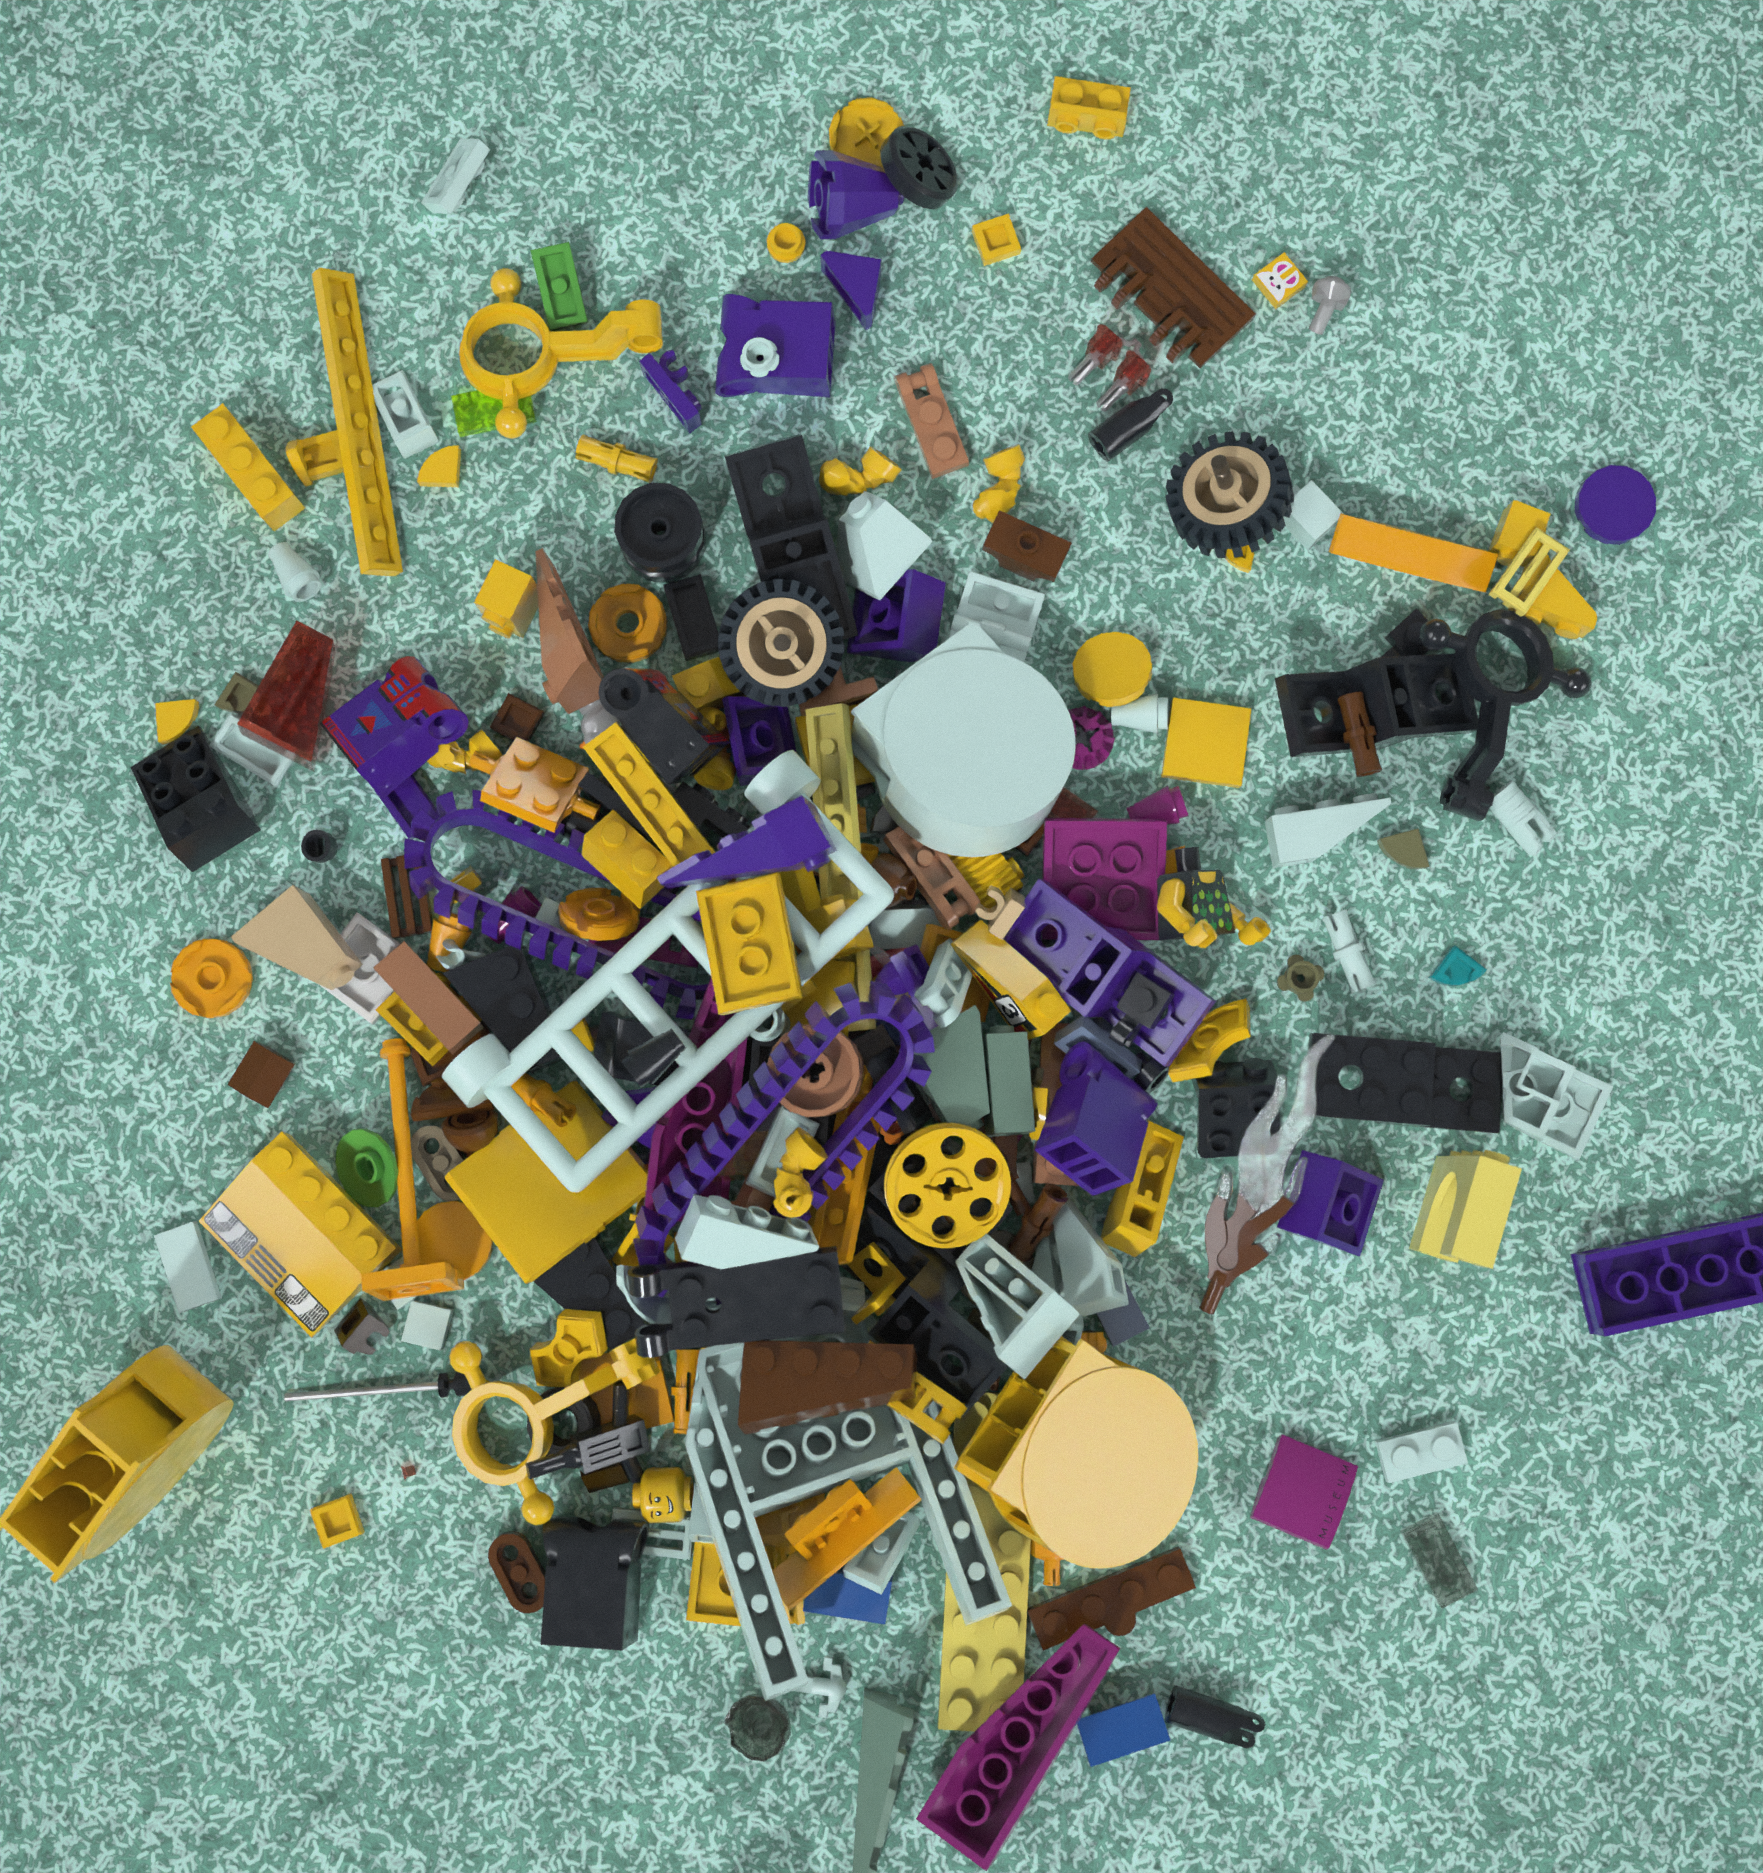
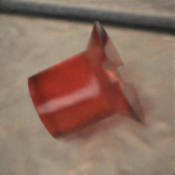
[401,1465,416,1481]

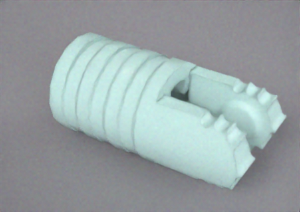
[1489,780,1557,856]

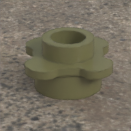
[1277,955,1324,1002]

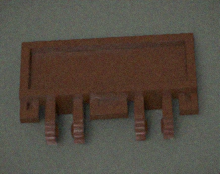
[1091,207,1256,368]

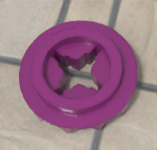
[1068,706,1115,770]

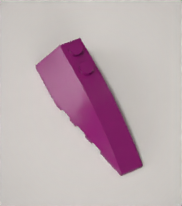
[644,977,747,1222]
[916,1624,1121,1871]

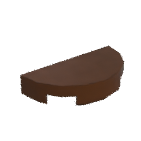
[410,1077,494,1122]

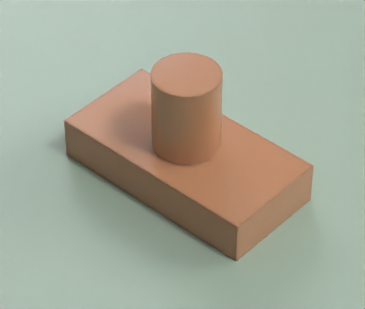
[798,666,878,717]

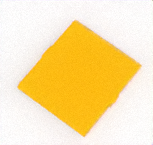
[444,1081,648,1284]

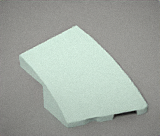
[1500,1032,1613,1160]

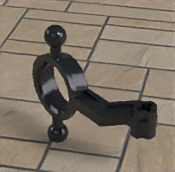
[1419,609,1592,821]

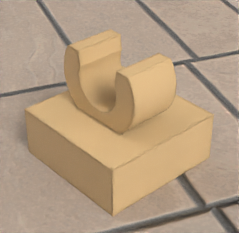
[975,886,1025,940]

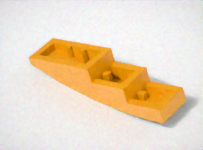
[1328,513,1499,593]

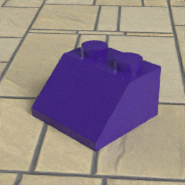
[847,569,946,662]
[1277,1150,1384,1257]

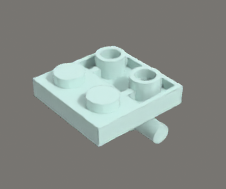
[948,571,1045,662]

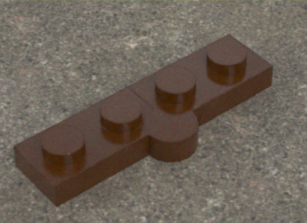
[1027,1546,1196,1651]

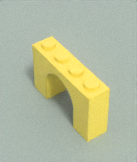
[1409,1150,1522,1269]

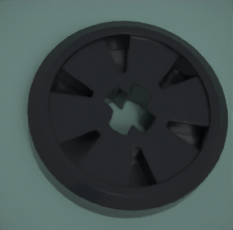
[880,126,958,209]

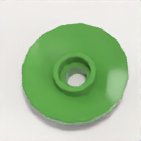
[335,1128,398,1207]

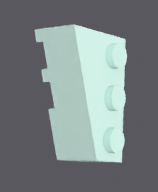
[955,1234,1080,1379]

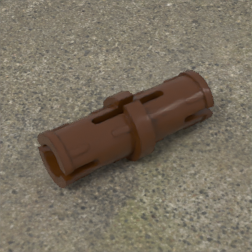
[1337,692,1382,777]
[1008,1184,1068,1262]

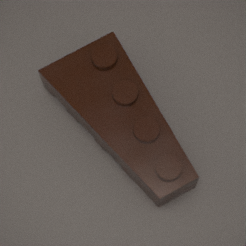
[738,1340,917,1435]

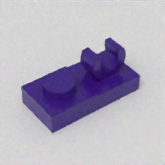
[639,350,702,434]

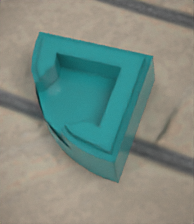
[1428,945,1487,986]

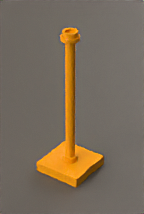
[361,1038,464,1301]

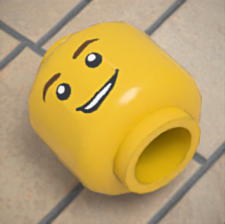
[632,1467,694,1523]

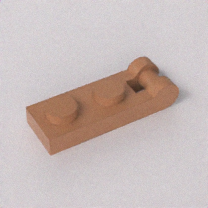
[894,363,969,479]
[883,827,981,930]

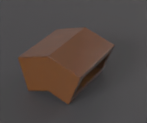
[227,1041,295,1108]

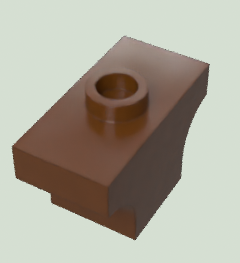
[982,510,1072,582]

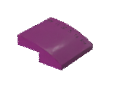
[1250,1434,1358,1550]

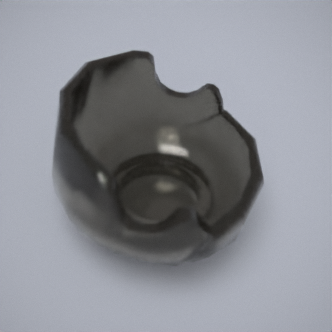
[724,1694,791,1762]

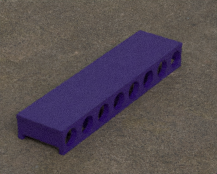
[1570,1212,1763,1337]

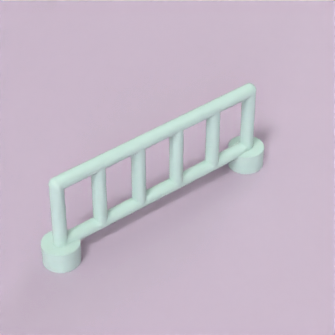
[442,750,894,1192]

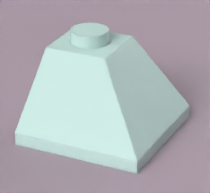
[836,491,933,600]

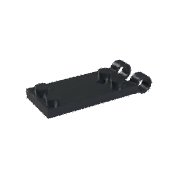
[627,1246,845,1358]

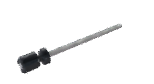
[284,1372,472,1402]

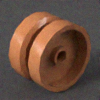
[767,1025,865,1117]

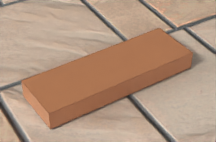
[373,941,484,1055]

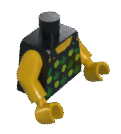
[1157,847,1271,949]

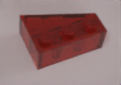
[237,620,336,772]

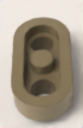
[411,1126,465,1201]

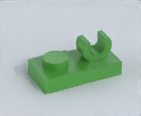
[530,242,588,331]

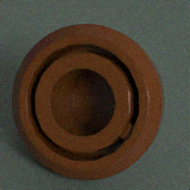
[870,853,917,908]
[441,1110,499,1158]

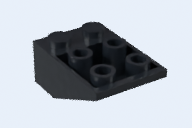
[131,725,261,872]

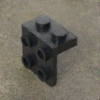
[1191,1058,1281,1158]

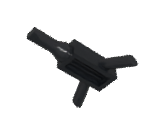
[525,1380,650,1484]

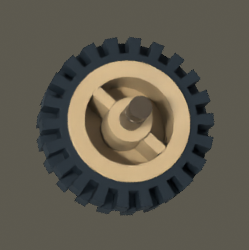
[1165,431,1294,558]
[718,579,845,707]

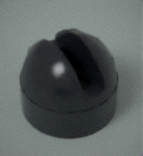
[301,830,338,863]

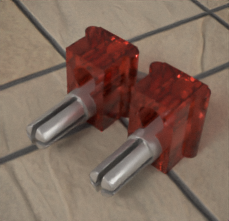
[1068,324,1151,412]

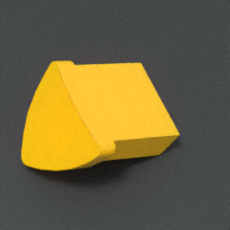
[285,430,344,487]

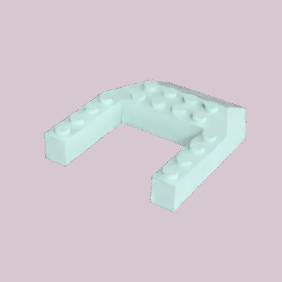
[685,1314,1012,1701]

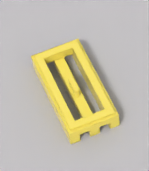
[1489,527,1570,617]

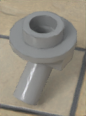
[1309,276,1351,335]

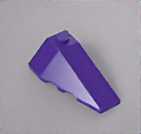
[657,796,837,888]

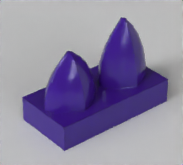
[875,944,938,1031]

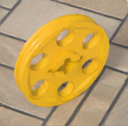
[884,1123,1011,1248]

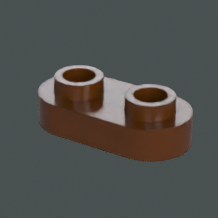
[488,1531,546,1614]

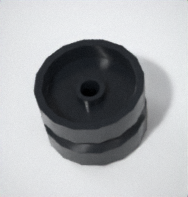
[614,483,706,583]

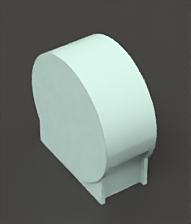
[851,620,1075,857]

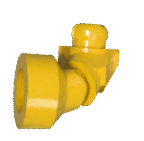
[973,444,1025,523]
[819,446,902,496]
[694,707,736,790]
[427,729,503,774]
[773,1127,827,1218]

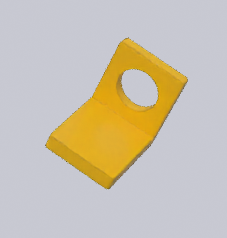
[847,1242,906,1325]

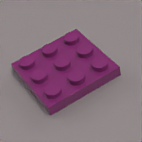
[1041,818,1167,940]

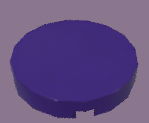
[1575,465,1656,545]

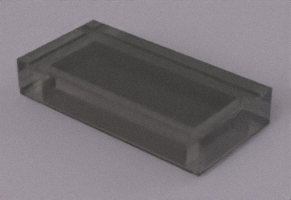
[1400,1513,1478,1609]

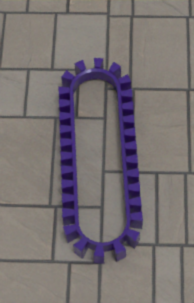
[404,789,709,1020]
[633,981,935,1306]

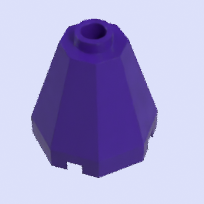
[808,150,904,240]

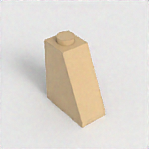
[231,885,363,990]

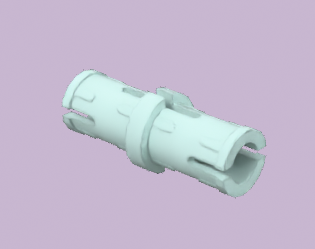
[1322,909,1376,993]

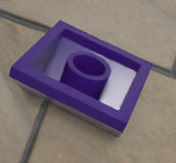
[722,696,797,786]

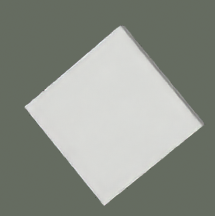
[318,912,423,1025]

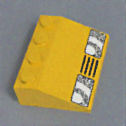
[199,1131,403,1338]

